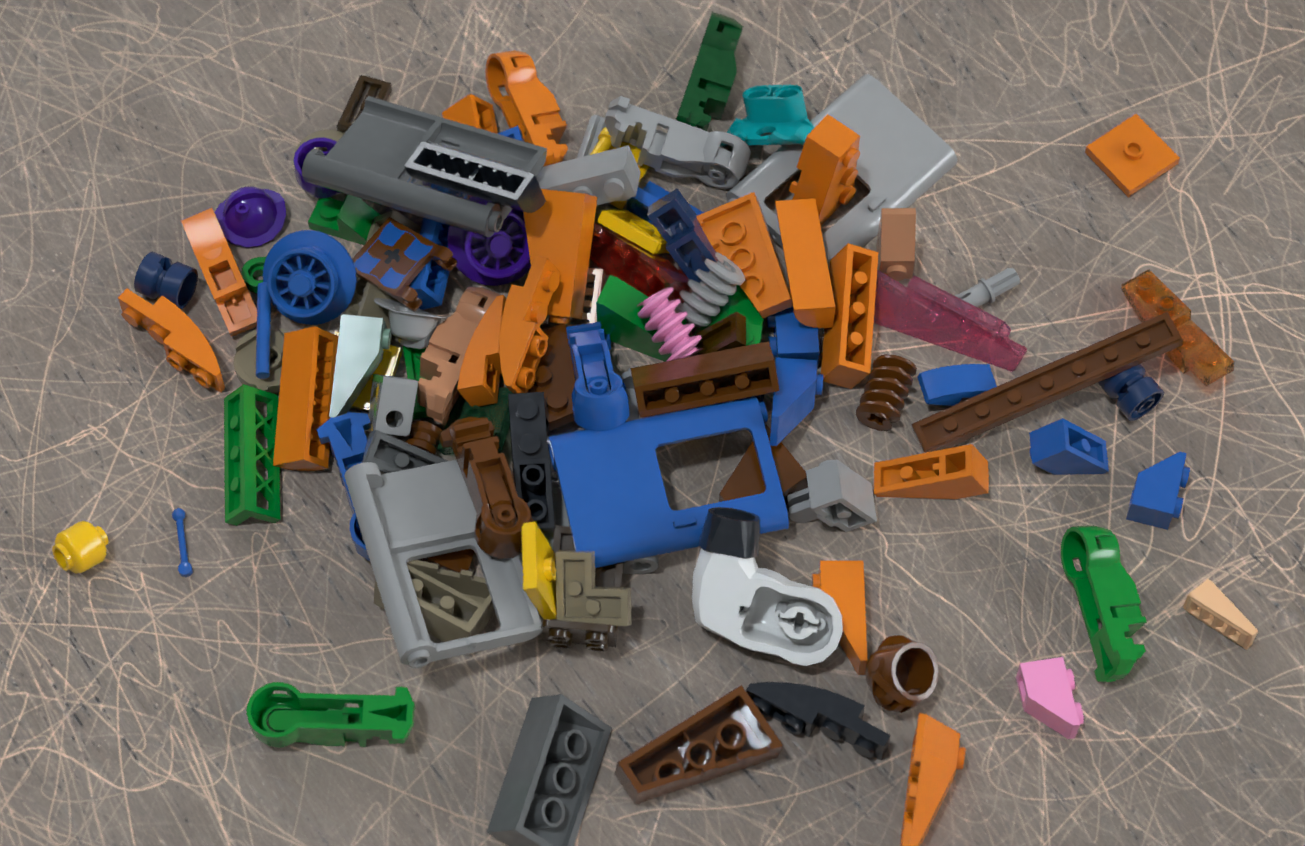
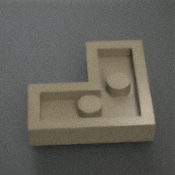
[556,551,631,626]

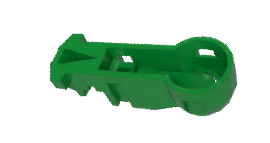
[1061,525,1147,682]
[246,682,415,748]

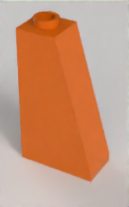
[523,189,598,325]

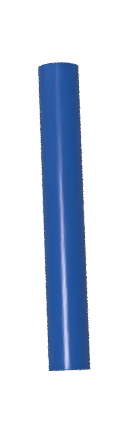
[256,282,271,379]

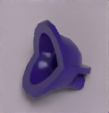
[215,186,286,247]

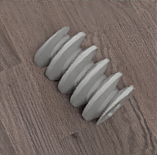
[675,252,745,328]

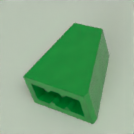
[596,275,690,362]

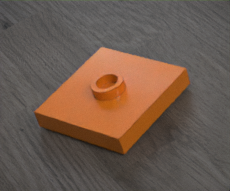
[1085,114,1180,197]

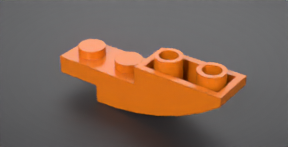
[181,208,257,337]
[499,256,560,394]
[118,288,225,393]

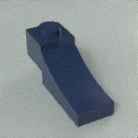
[647,189,718,283]

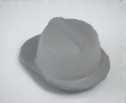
[374,298,448,349]

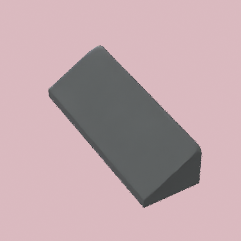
[362,430,448,473]

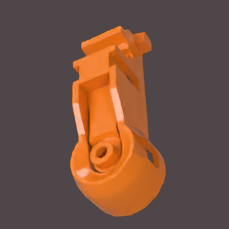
[486,50,568,166]

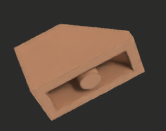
[876,208,916,281]

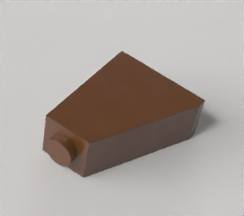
[719,424,808,505]

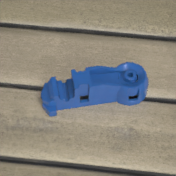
[566,322,630,431]
[317,412,372,561]

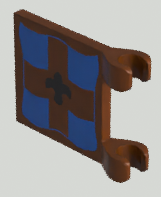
[352,217,458,312]

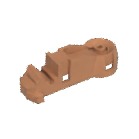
[417,287,501,427]

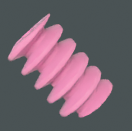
[637,287,703,361]

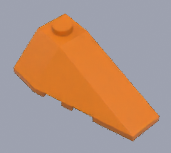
[900,713,966,846]

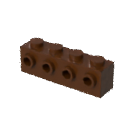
[630,341,780,418]

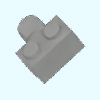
[787,460,877,532]

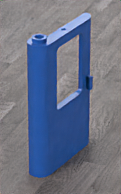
[547,396,789,568]

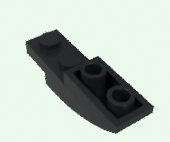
[508,392,555,530]
[746,682,891,760]

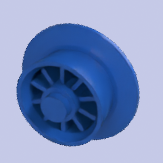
[263,230,357,325]

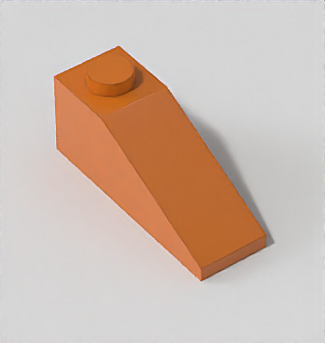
[874,444,989,499]
[812,560,868,675]

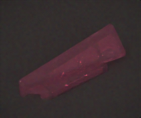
[874,270,1027,372]

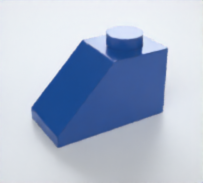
[1029,418,1109,475]

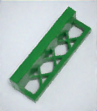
[224,384,280,526]

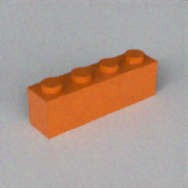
[821,243,879,389]

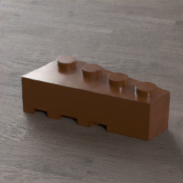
[615,685,783,804]

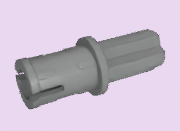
[953,268,1020,315]

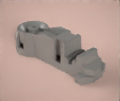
[604,96,751,189]

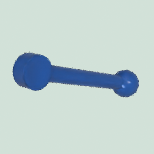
[172,508,193,577]

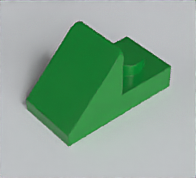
[308,194,380,245]

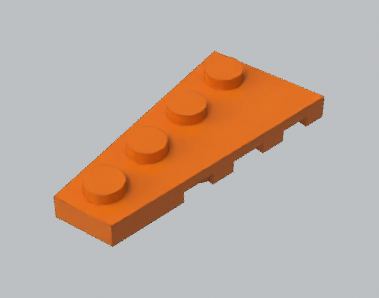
[696,192,793,318]

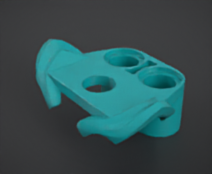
[719,85,815,148]

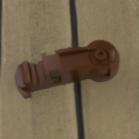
[440,417,534,559]

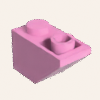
[1016,657,1084,739]

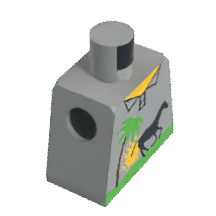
[369,374,418,439]

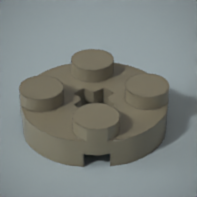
[234,329,288,394]

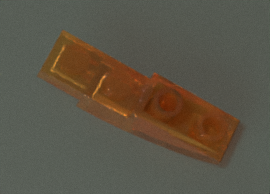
[1121,269,1234,386]

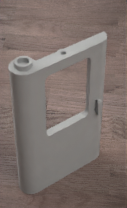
[344,460,543,668]

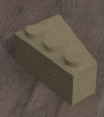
[373,560,495,642]

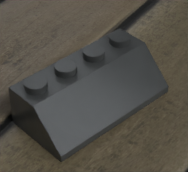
[486,694,612,846]

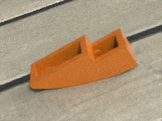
[457,295,506,407]

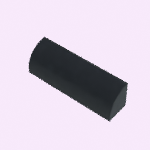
[404,141,546,213]

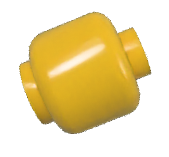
[52,521,108,574]

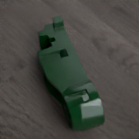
[676,12,743,131]

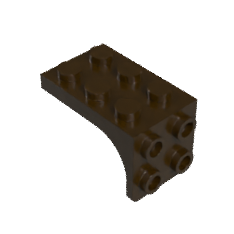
[541,525,624,652]

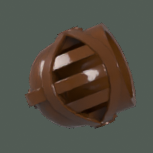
[865,635,939,713]

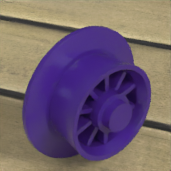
[447,197,531,286]

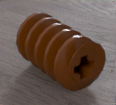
[856,354,917,431]

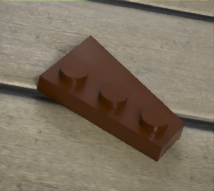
[528,324,576,431]

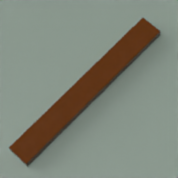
[911,311,1183,453]

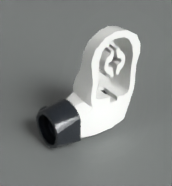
[692,507,843,666]

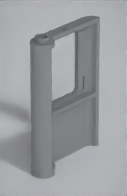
[726,74,958,269]

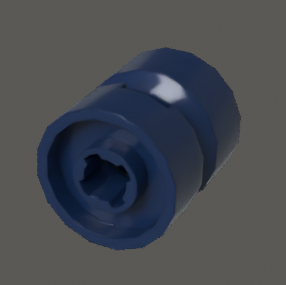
[134,252,198,309]
[1098,364,1164,421]

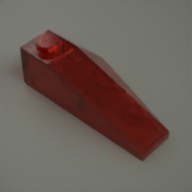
[590,221,690,303]

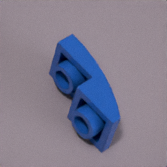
[917,364,997,406]

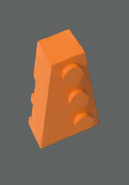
[789,114,860,226]

